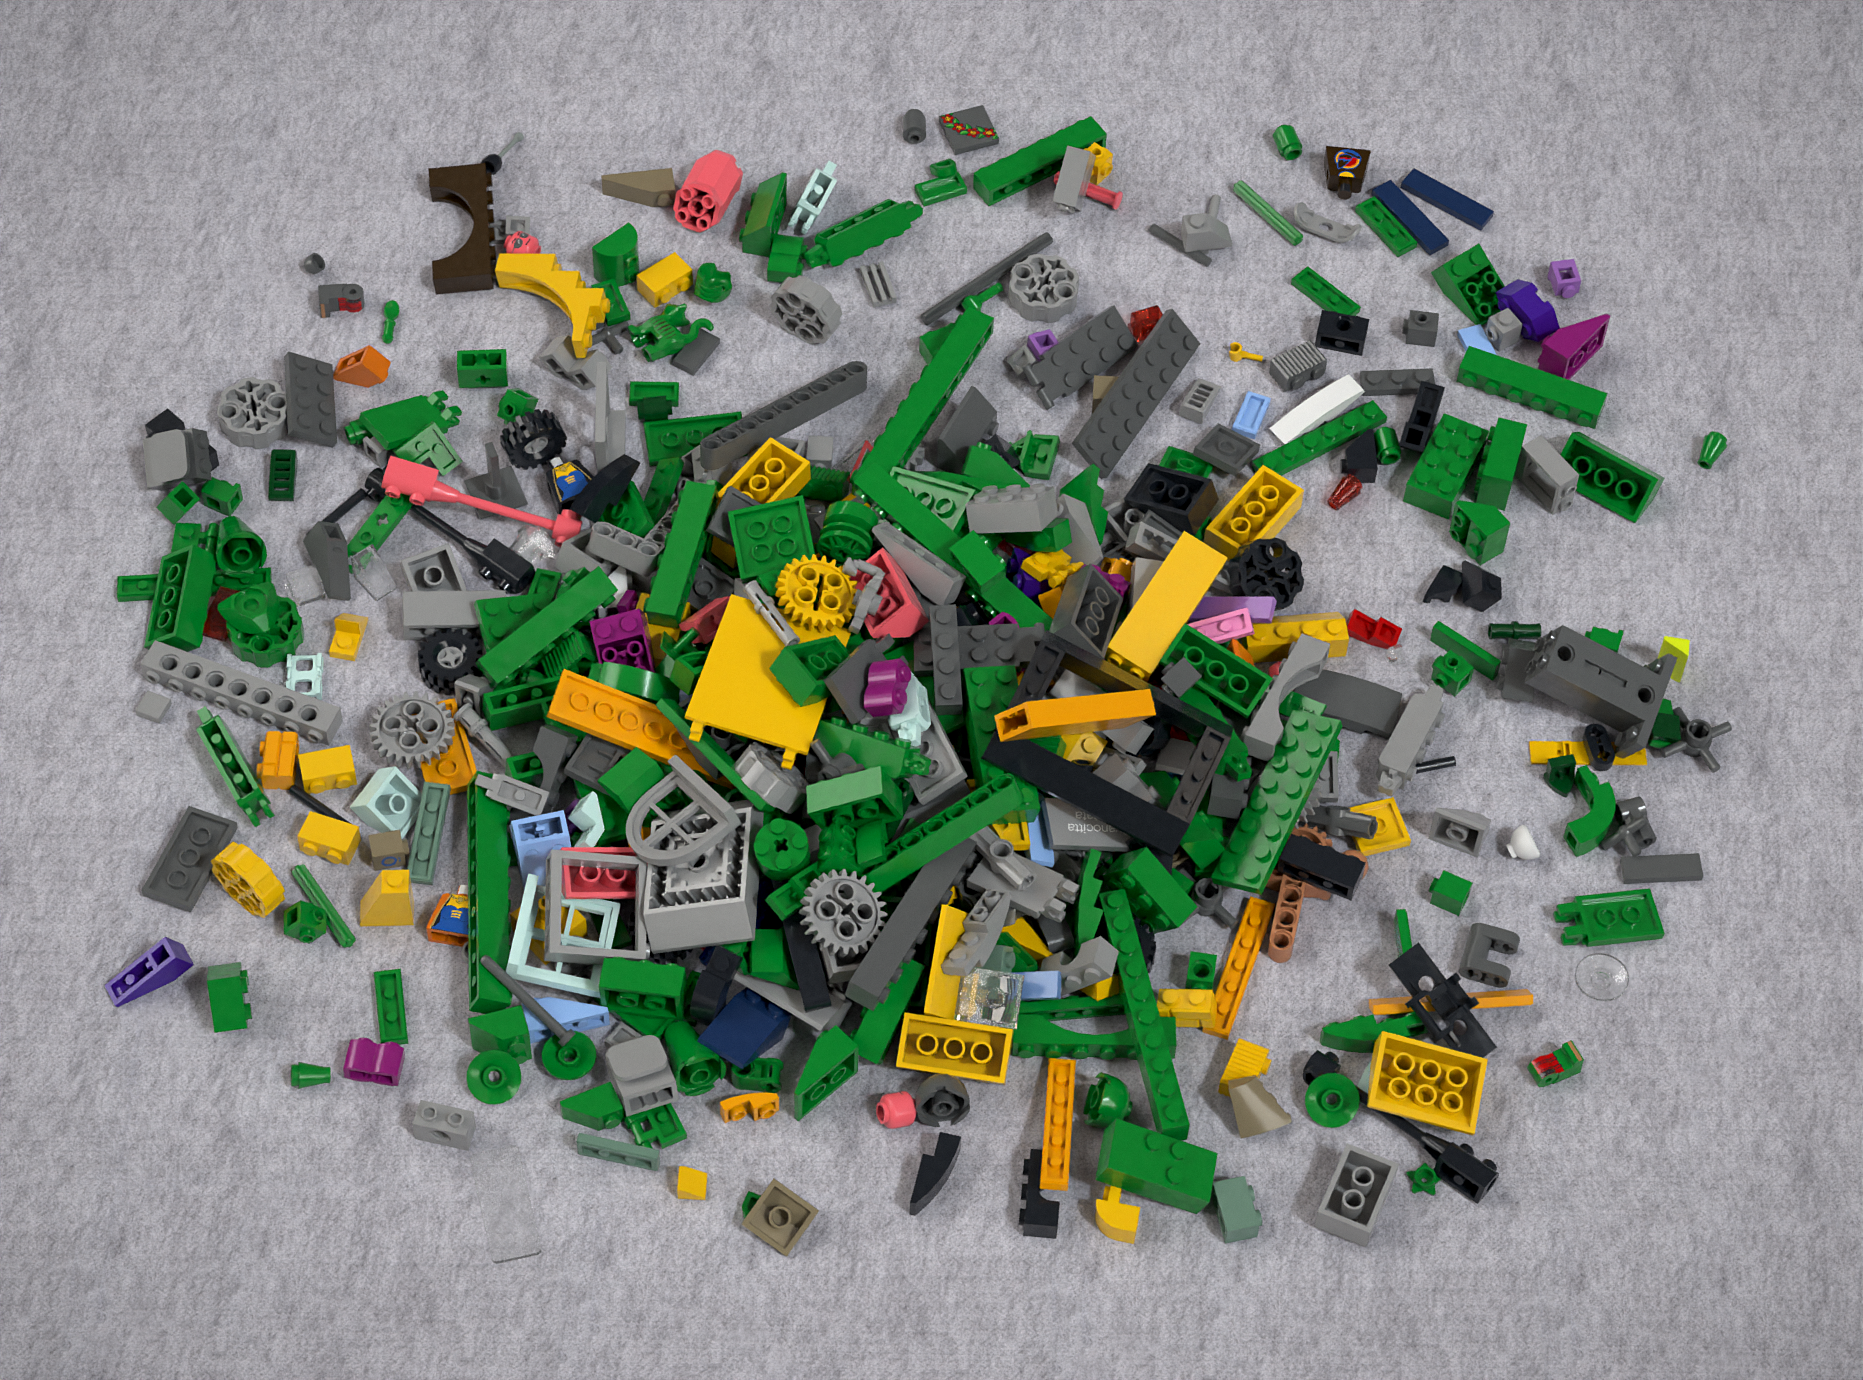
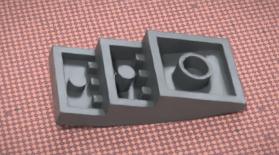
[1293,669,1402,740]

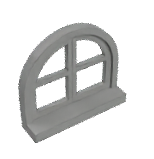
[626,755,742,866]

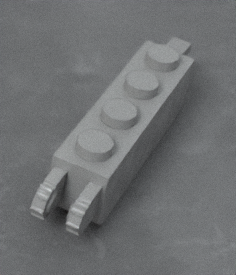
[1376,685,1445,796]

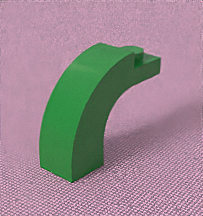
[588,662,681,705]
[1563,765,1616,857]

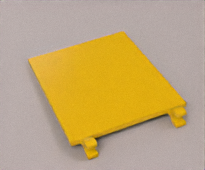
[685,594,851,770]

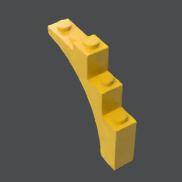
[495,253,610,358]

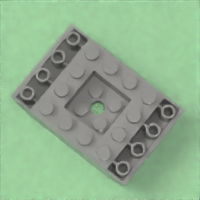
[643,800,764,954]

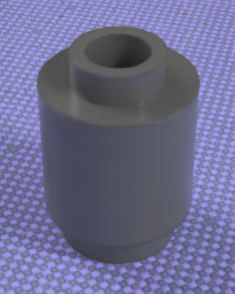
[903,109,926,144]

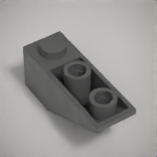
[303,521,351,601]

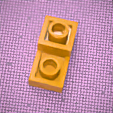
[720,1093,779,1123]

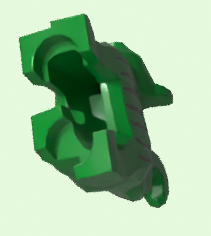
[628,303,714,362]

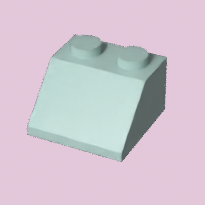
[350,766,422,839]

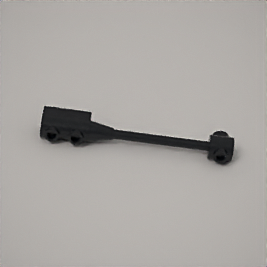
[365,465,536,594]
[1303,1050,1499,1204]

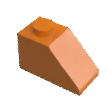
[333,345,391,388]

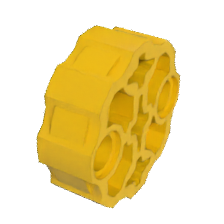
[211,841,285,918]

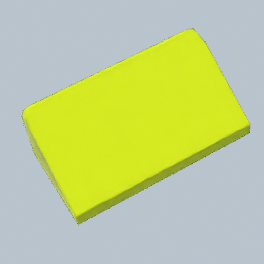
[1658,636,1690,682]

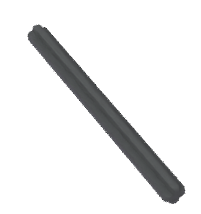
[921,232,1053,325]

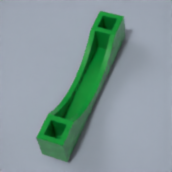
[1012,1014,1177,1060]

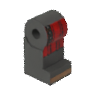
[318,283,365,318]

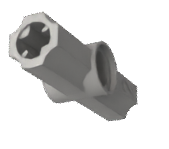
[969,826,1037,891]

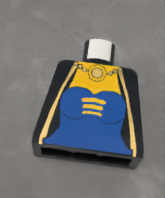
[546,457,594,515]

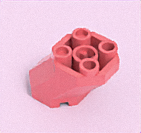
[673,149,743,233]

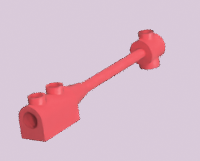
[381,456,583,547]

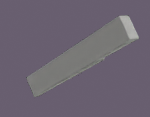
[1125,522,1261,597]

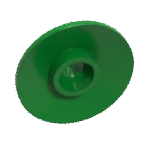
[542,1031,597,1080]
[466,1049,522,1105]
[1305,1073,1360,1128]

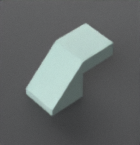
[568,791,605,847]

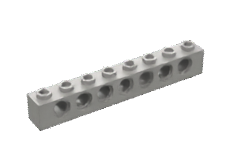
[140,640,343,746]

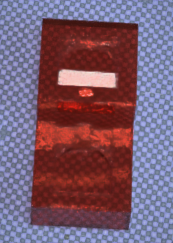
[202,586,240,642]

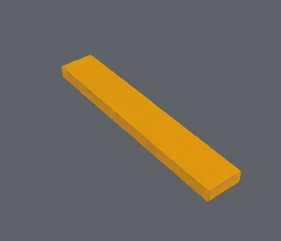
[1202,896,1275,1040]
[1368,989,1533,1015]
[1040,1058,1076,1191]

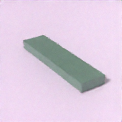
[407,782,451,885]

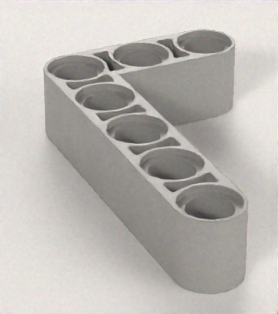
[588,500,679,576]

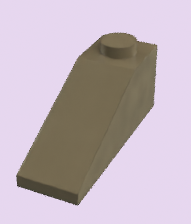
[601,168,676,207]

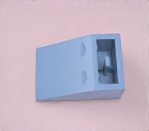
[509,810,571,890]

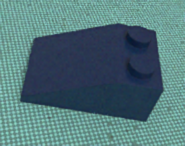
[697,987,792,1069]

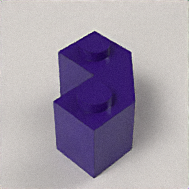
[1496,279,1560,342]

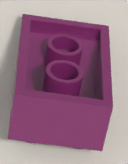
[1537,313,1610,380]

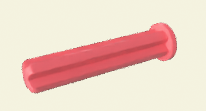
[1053,171,1123,210]

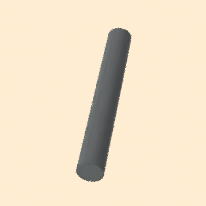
[1149,224,1212,267]

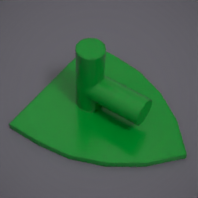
[660,627,700,661]

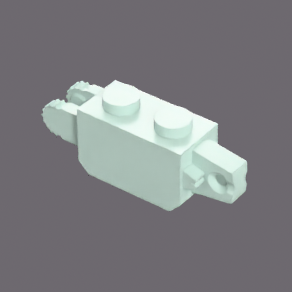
[788,161,837,235]
[888,672,931,746]

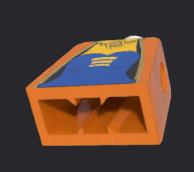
[426,885,468,947]

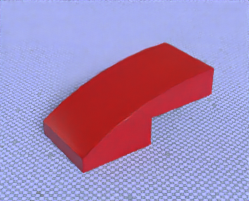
[1346,609,1402,650]

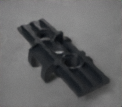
[1388,942,1497,1058]

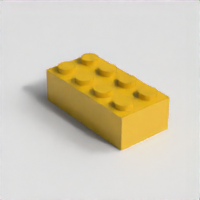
[717,437,811,507]
[1204,465,1304,561]
[896,1012,1014,1085]

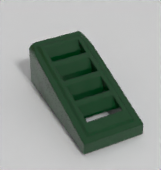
[268,449,298,501]

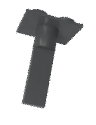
[464,442,528,519]

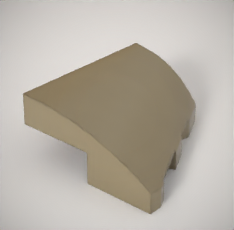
[1228,1075,1292,1139]

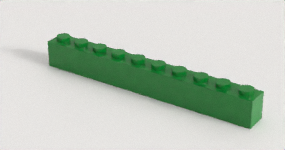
[850,307,994,496]
[853,461,1053,631]
[467,771,513,1014]
[1097,889,1190,1141]

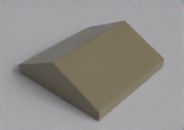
[742,1178,819,1257]

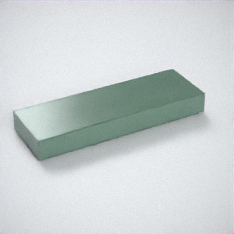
[576,1133,660,1171]

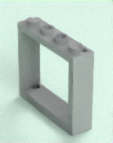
[544,849,650,965]

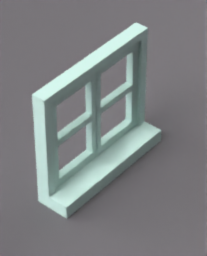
[506,874,621,998]

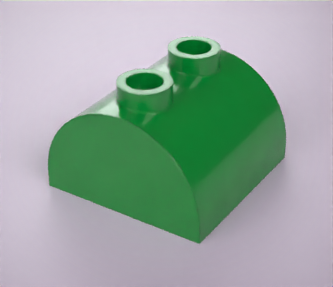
[592,222,639,287]

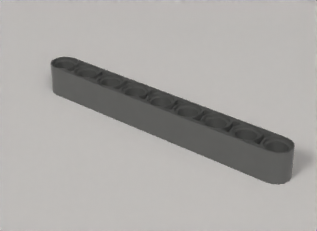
[700,361,867,470]

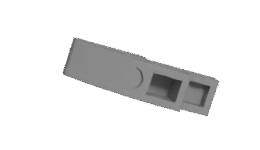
[941,889,1011,976]

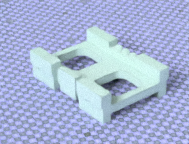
[286,653,324,700]

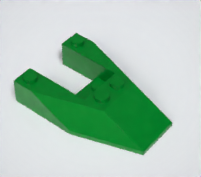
[482,676,588,788]

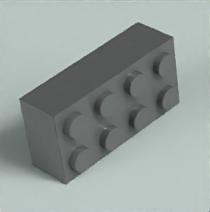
[1049,563,1123,659]

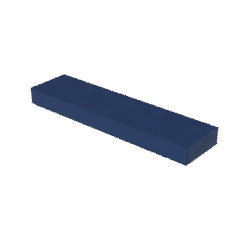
[1400,168,1494,231]
[1371,180,1449,255]

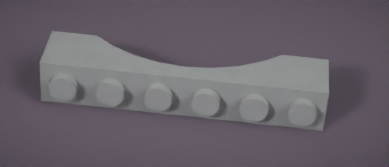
[1240,634,1330,762]

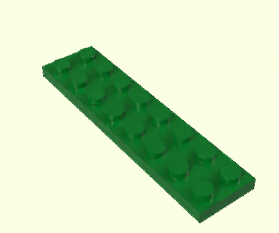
[1211,710,1343,895]

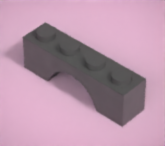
[929,604,962,716]
[508,724,578,825]

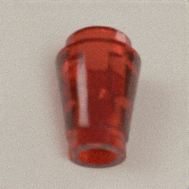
[1327,474,1363,511]

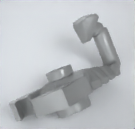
[842,557,885,635]

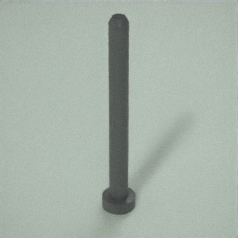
[480,955,576,1047]

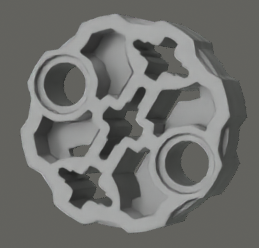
[1008,253,1079,323]
[770,275,843,345]
[217,377,288,449]
[734,742,810,814]

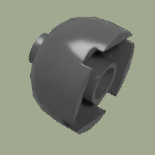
[915,1074,970,1127]

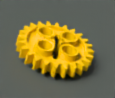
[775,554,857,632]

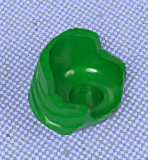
[694,263,732,303]

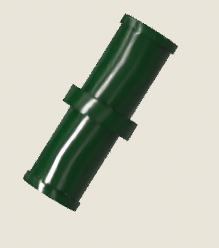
[1488,621,1541,639]

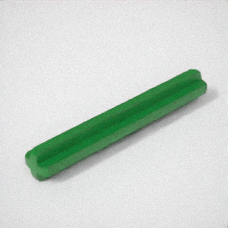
[1233,180,1303,246]
[292,864,356,948]

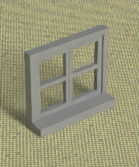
[595,362,626,473]

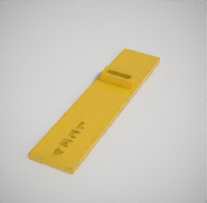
[1529,741,1647,765]

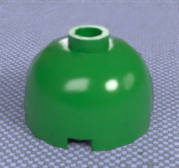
[1083,1072,1133,1129]

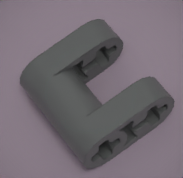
[1458,923,1520,988]

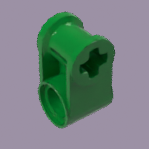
[731,1058,784,1093]

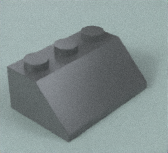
[937,386,999,476]

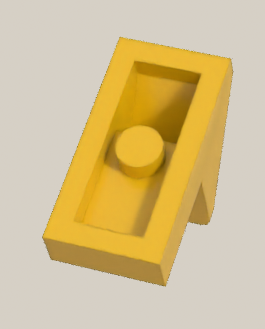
[329,613,368,661]

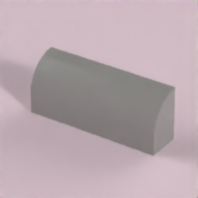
[402,590,506,640]

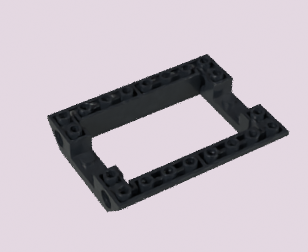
[981,630,1234,858]

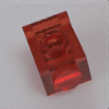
[1128,305,1163,342]

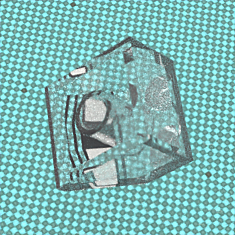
[954,967,1024,1029]

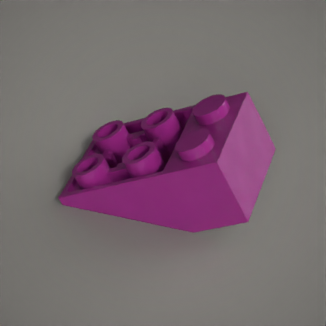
[589,609,656,673]

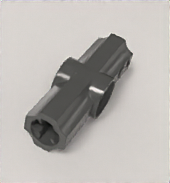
[1298,805,1378,839]

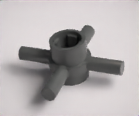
[1660,707,1732,773]
[808,739,865,784]
[1178,869,1238,929]

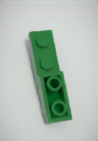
[765,861,822,921]
[1319,1011,1428,1053]

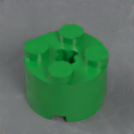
[754,818,810,881]

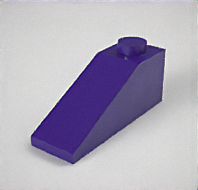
[105,937,194,1007]

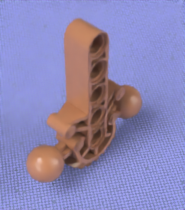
[1265,823,1369,963]

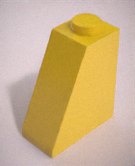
[360,870,414,927]

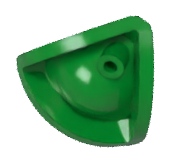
[217,582,278,634]

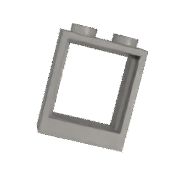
[1515,435,1579,515]

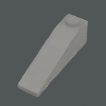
[872,521,966,605]

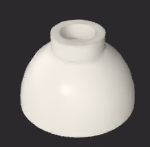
[1506,825,1540,860]

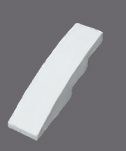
[1269,374,1365,445]

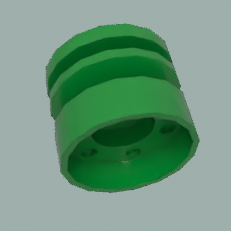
[817,500,878,567]

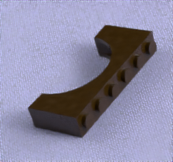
[428,163,497,295]

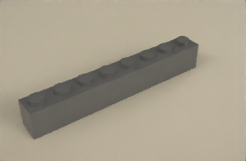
[845,837,977,1011]

